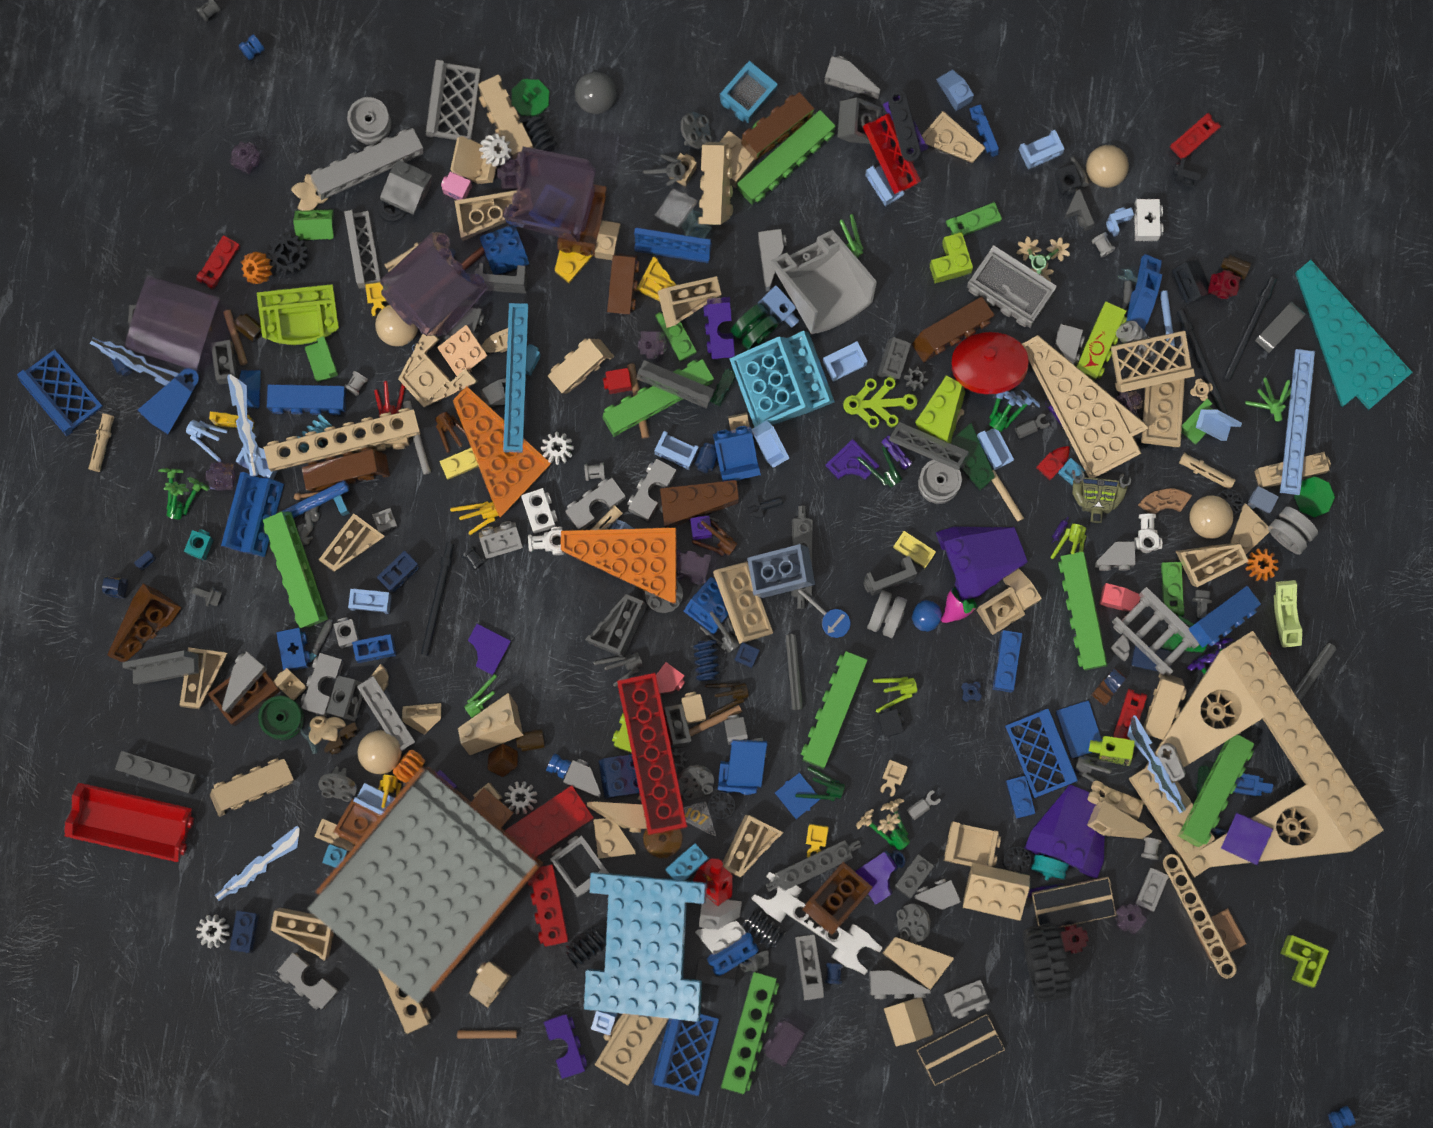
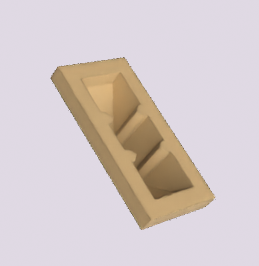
[402,703,442,735]

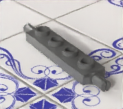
[791,506,812,609]
[766,840,861,892]

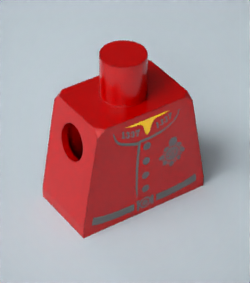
[692,858,732,906]

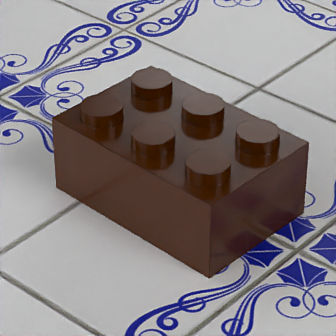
[208,660,281,726]
[802,862,873,935]

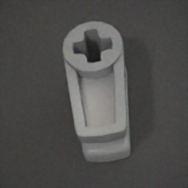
[1158,743,1186,781]

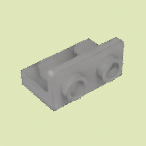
[479,521,523,559]
[944,980,990,1019]

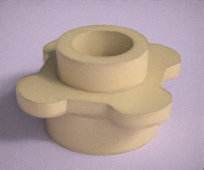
[1190,379,1213,401]

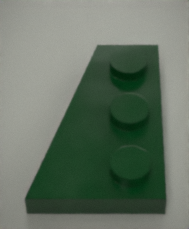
[951,423,995,491]

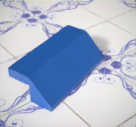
[221,472,284,557]

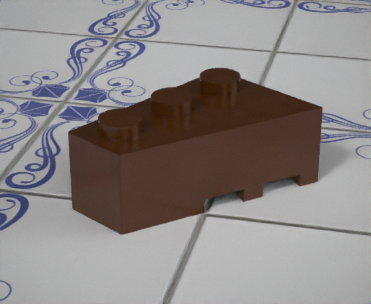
[607,253,640,314]

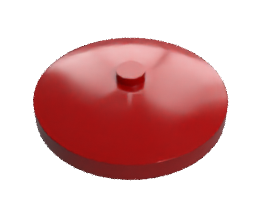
[952,332,1028,394]

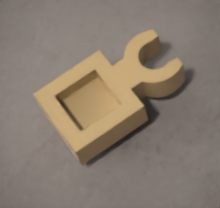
[880,760,907,797]

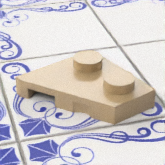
[1230,504,1269,555]
[594,818,636,859]

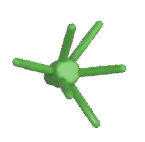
[1245,378,1291,421]

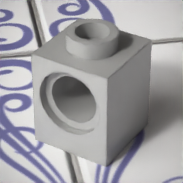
[333,617,360,648]

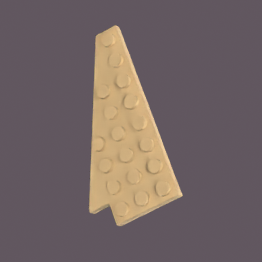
[1022,336,1149,478]

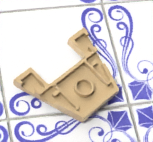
[398,327,478,407]

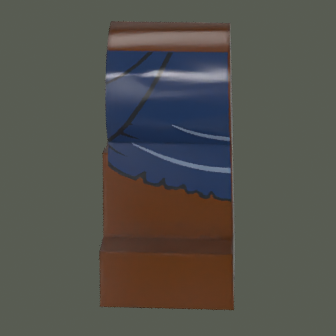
[1091,668,1127,706]

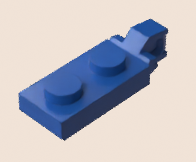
[970,105,999,157]
[1233,774,1273,796]

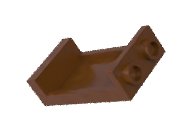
[557,181,607,256]

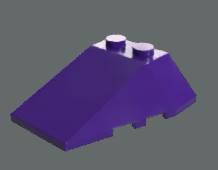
[936,527,1027,602]
[1025,785,1105,879]

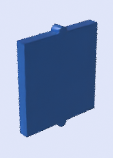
[775,773,820,819]

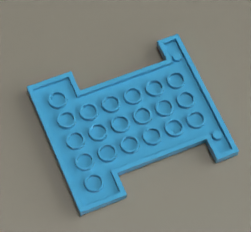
[584,872,707,1021]

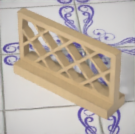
[1111,330,1195,392]

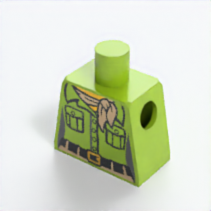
[1089,736,1135,766]

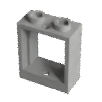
[550,835,609,897]

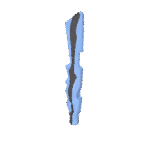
[90,337,179,386]

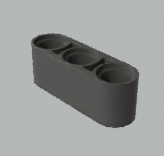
[1255,302,1305,353]

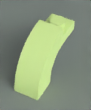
[1274,580,1302,647]

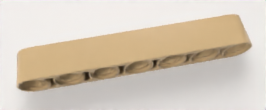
[1163,854,1237,978]

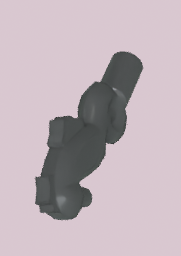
[297,506,320,545]

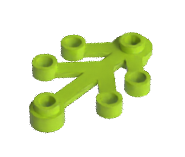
[843,378,917,428]

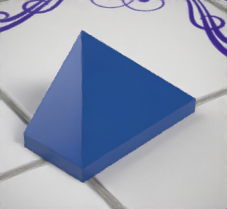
[239,370,261,408]

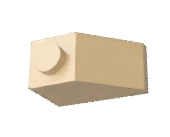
[595,221,620,260]
[1003,569,1042,611]

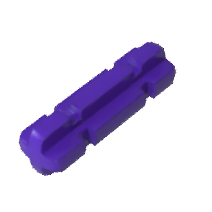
[882,435,912,470]

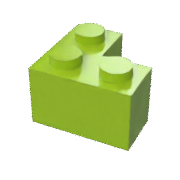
[930,232,973,283]
[1280,935,1329,987]

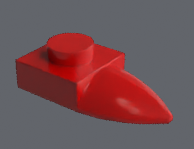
[1036,446,1069,480]

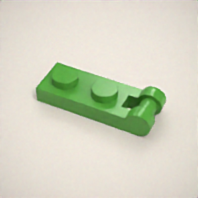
[946,202,1002,236]
[655,313,697,362]
[1161,562,1184,616]

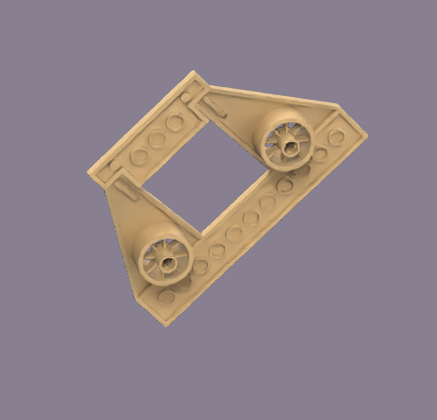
[1129,631,1383,878]

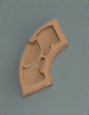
[1138,489,1192,514]

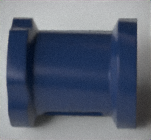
[824,963,843,984]

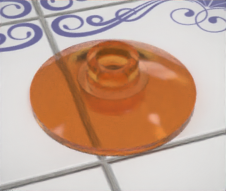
[643,829,682,858]

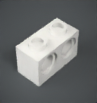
[521,488,558,534]

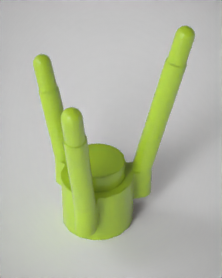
[1051,524,1086,559]
[873,677,917,713]

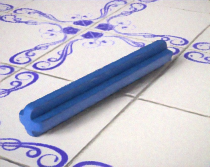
[281,481,349,518]

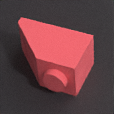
[1099,583,1140,612]
[656,662,685,695]

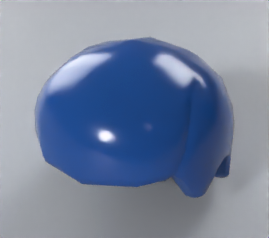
[912,600,942,632]

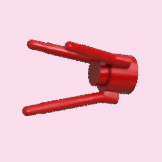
[374,381,405,418]

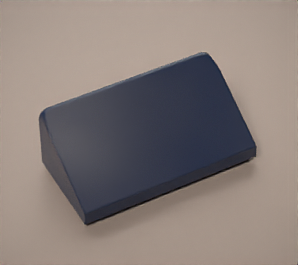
[1131,645,1173,671]

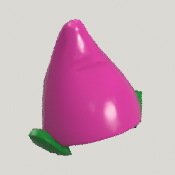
[941,588,977,623]

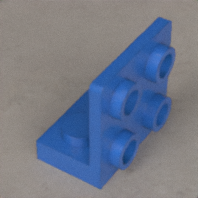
[684,577,728,635]

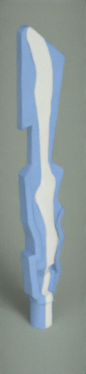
[227,374,258,476]
[215,826,300,901]

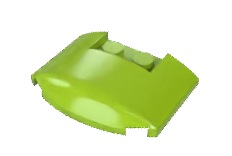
[257,285,339,345]

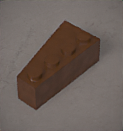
[741,92,814,160]
[911,297,994,363]
[302,447,390,492]
[660,480,739,528]

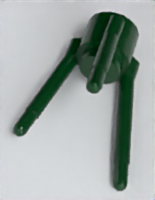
[857,446,903,488]
[795,767,845,801]

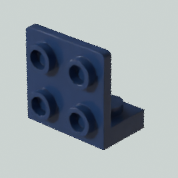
[598,755,640,799]

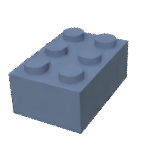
[747,544,815,598]

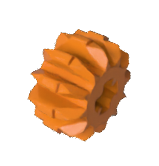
[241,251,273,284]
[1245,549,1278,581]
[393,750,425,783]

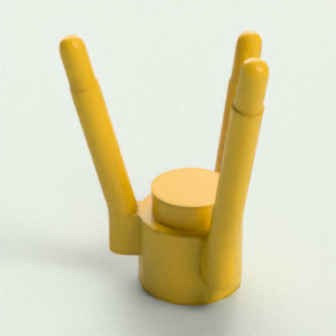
[450,501,498,535]
[378,775,401,808]

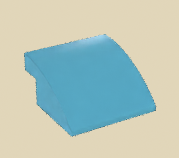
[730,331,835,427]

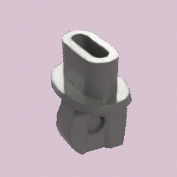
[191,586,222,606]
[1192,590,1213,619]
[740,949,769,972]

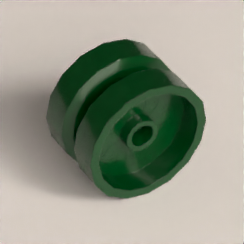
[731,303,779,350]
[258,696,305,741]

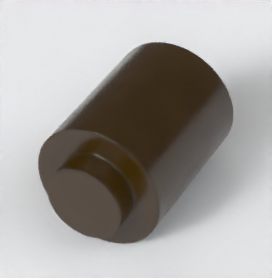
[1220,255,1251,280]
[235,313,262,342]
[516,729,545,752]

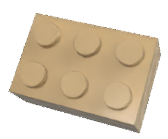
[963,863,1030,920]

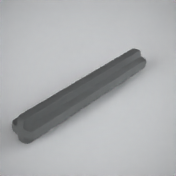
[786,634,802,710]
[1293,643,1336,702]

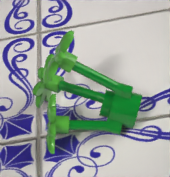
[159,468,210,519]

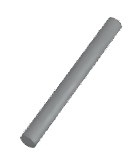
[403,401,431,475]

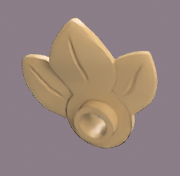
[292,174,329,211]
[309,716,346,744]

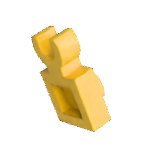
[365,282,388,316]
[806,824,828,857]

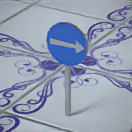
[798,589,850,638]

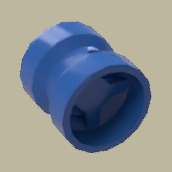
[238,34,265,61]
[546,754,572,779]
[1328,1106,1356,1128]

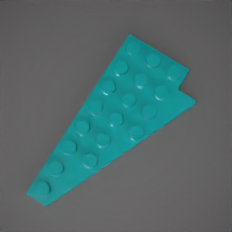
[1295,260,1412,410]

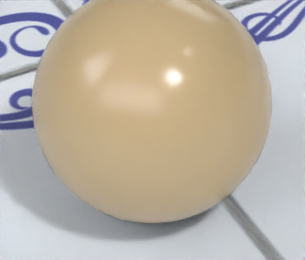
[1086,145,1129,188]
[375,304,418,346]
[1190,496,1233,539]
[358,730,402,774]

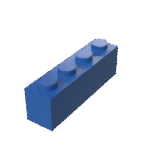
[267,385,347,415]
[1188,586,1261,648]

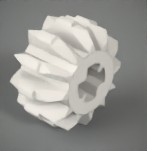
[479,134,512,167]
[541,432,574,465]
[505,782,537,814]
[196,915,230,948]

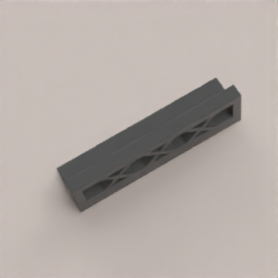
[636,360,714,408]
[889,422,969,470]
[122,651,199,685]

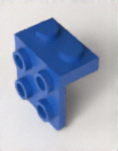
[480,225,529,275]

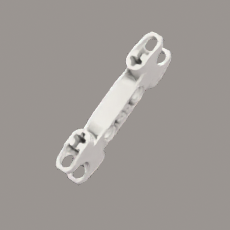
[752,872,882,975]

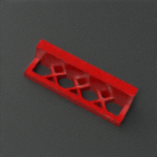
[863,113,921,194]

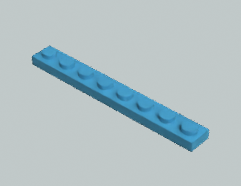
[503,303,528,453]

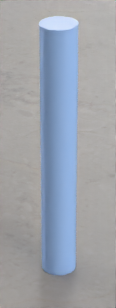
[1160,291,1175,348]

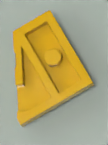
[555,250,594,284]
[637,257,677,301]
[209,412,254,429]

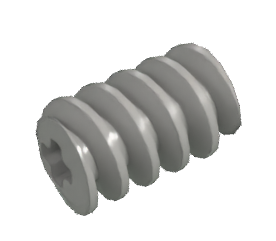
[1116,321,1156,361]

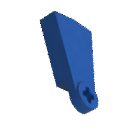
[137,369,198,434]

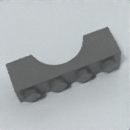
[115,751,199,794]

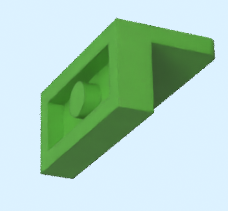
[294,210,334,240]
[305,336,338,382]
[1181,399,1213,444]

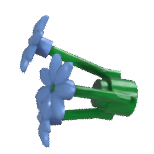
[989,390,1040,432]

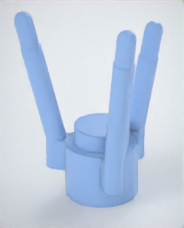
[186,420,228,462]

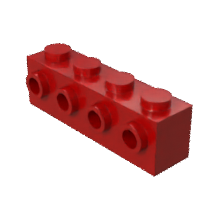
[528,865,569,947]

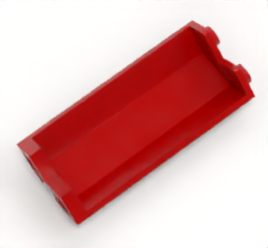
[65,783,194,862]

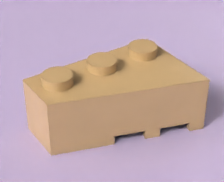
[658,276,721,328]
[1143,673,1187,740]

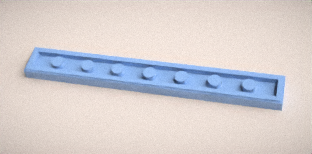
[1280,349,1315,495]

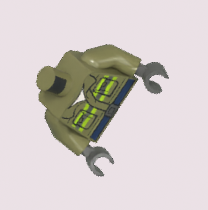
[1072,469,1131,523]

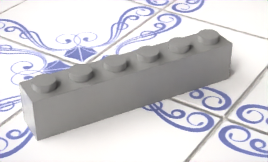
[311,129,423,200]

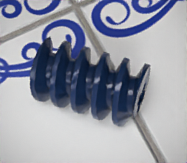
[693,640,720,681]

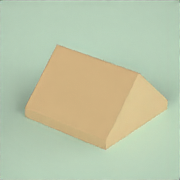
[977,587,1025,635]
[884,998,933,1046]

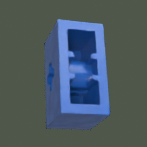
[276,628,311,671]
[352,634,397,663]

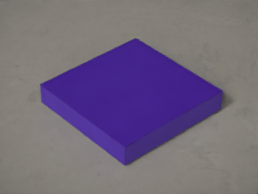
[1221,812,1273,865]

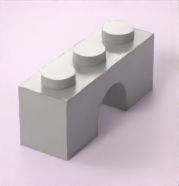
[627,459,677,522]
[565,478,626,530]
[300,653,344,717]
[277,953,339,1010]

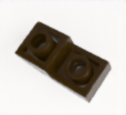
[324,722,360,755]

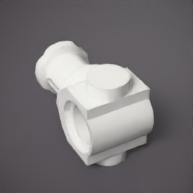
[1134,514,1162,553]
[528,527,564,555]

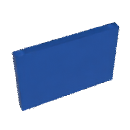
[1056,701,1102,759]
[726,740,767,787]

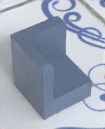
[1247,486,1279,513]

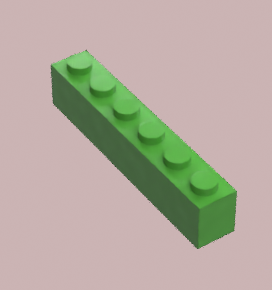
[737,110,835,205]
[602,359,714,437]
[263,512,328,628]
[1058,552,1108,670]
[801,652,867,769]
[1178,734,1254,847]

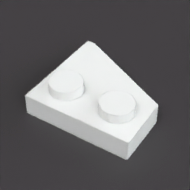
[696,921,746,954]

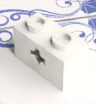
[1134,199,1163,241]

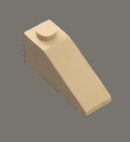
[587,802,647,833]

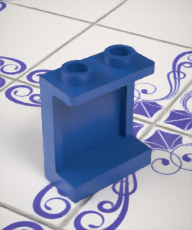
[713,426,761,482]

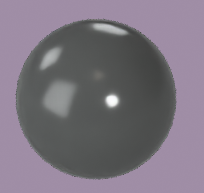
[575,72,617,114]

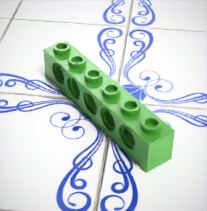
[721,972,779,1094]

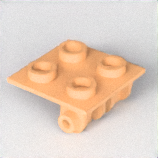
[437,325,488,376]

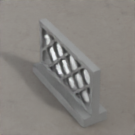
[425,60,480,140]

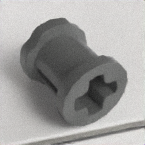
[196,0,221,22]

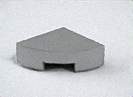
[1110,634,1130,661]

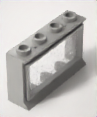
[967,245,1057,328]

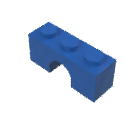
[992,630,1022,693]

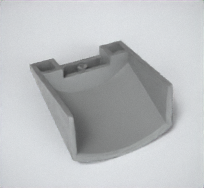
[771,230,877,334]

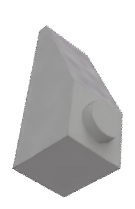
[825,56,880,99]
[758,229,786,291]
[222,652,267,713]
[795,935,824,1000]

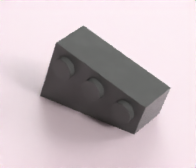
[585,594,647,658]

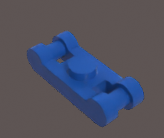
[707,933,759,976]

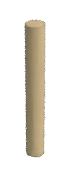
[992,470,1024,522]

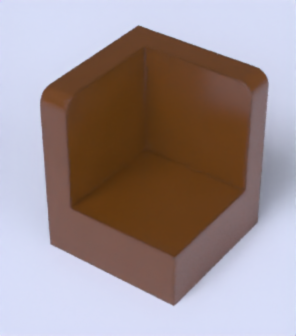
[488,743,518,777]

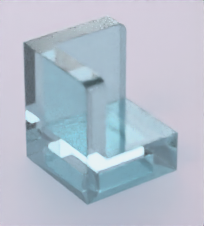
[681,209,712,239]

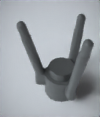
[643,154,685,186]
[700,611,741,653]
[593,652,643,687]
[1075,755,1112,787]

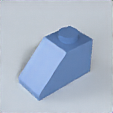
[937,70,974,111]

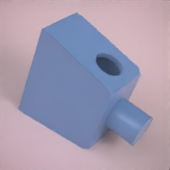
[758,286,800,328]

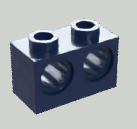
[377,550,420,594]
[230,911,260,953]

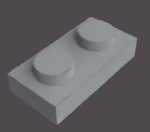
[1135,868,1169,912]

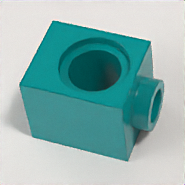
[184,529,214,561]

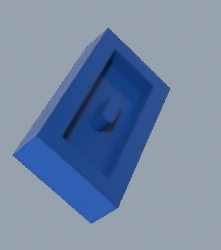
[1006,776,1035,819]

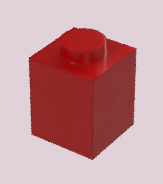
[603,368,632,394]

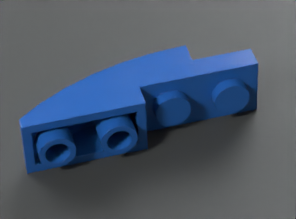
[1126,254,1162,331]

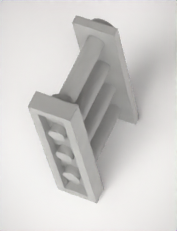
[1112,587,1199,676]

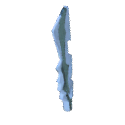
[1127,716,1187,813]

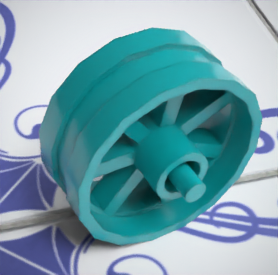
[1031,855,1069,881]

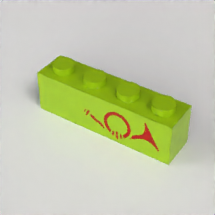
[1076,302,1127,382]

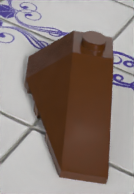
[107,583,181,662]

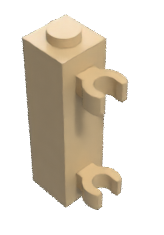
[1255,452,1331,489]

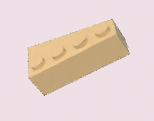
[478,74,534,160]
[699,142,733,225]
[455,188,533,241]
[210,758,294,817]

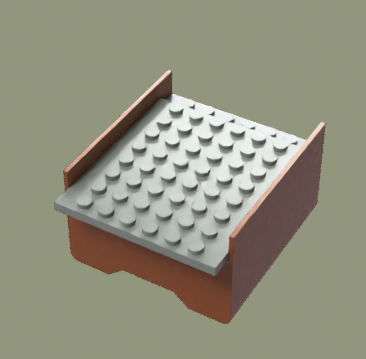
[308,767,543,1003]

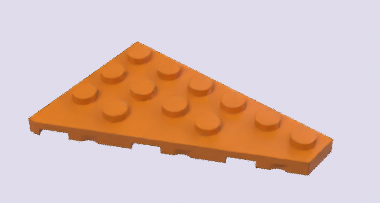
[453,386,551,518]
[561,528,677,603]

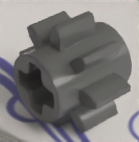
[904,367,928,391]

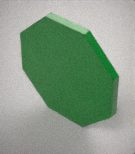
[511,79,549,116]
[1294,476,1335,517]

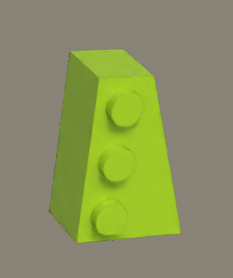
[915,375,965,444]

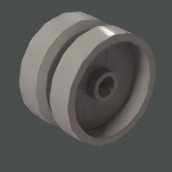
[347,97,392,145]
[918,460,962,504]
[1268,506,1318,555]
[867,590,907,638]

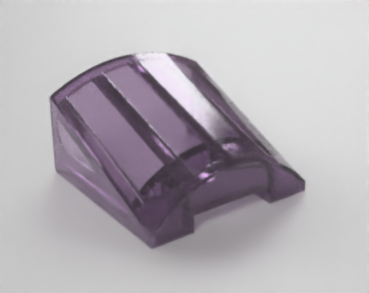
[124,276,221,372]

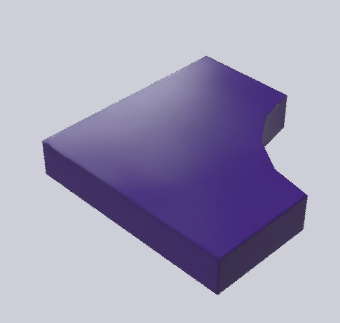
[825,439,879,480]
[468,624,511,675]
[854,851,897,905]

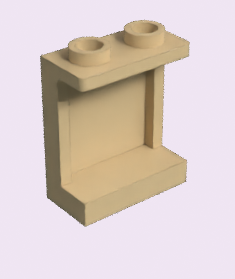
[944,822,1001,867]

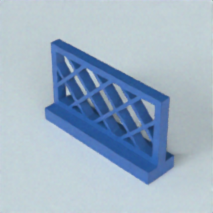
[634,228,712,263]
[17,350,103,437]
[1005,709,1078,798]
[652,1014,719,1096]

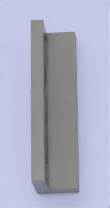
[344,210,381,288]
[357,676,415,751]

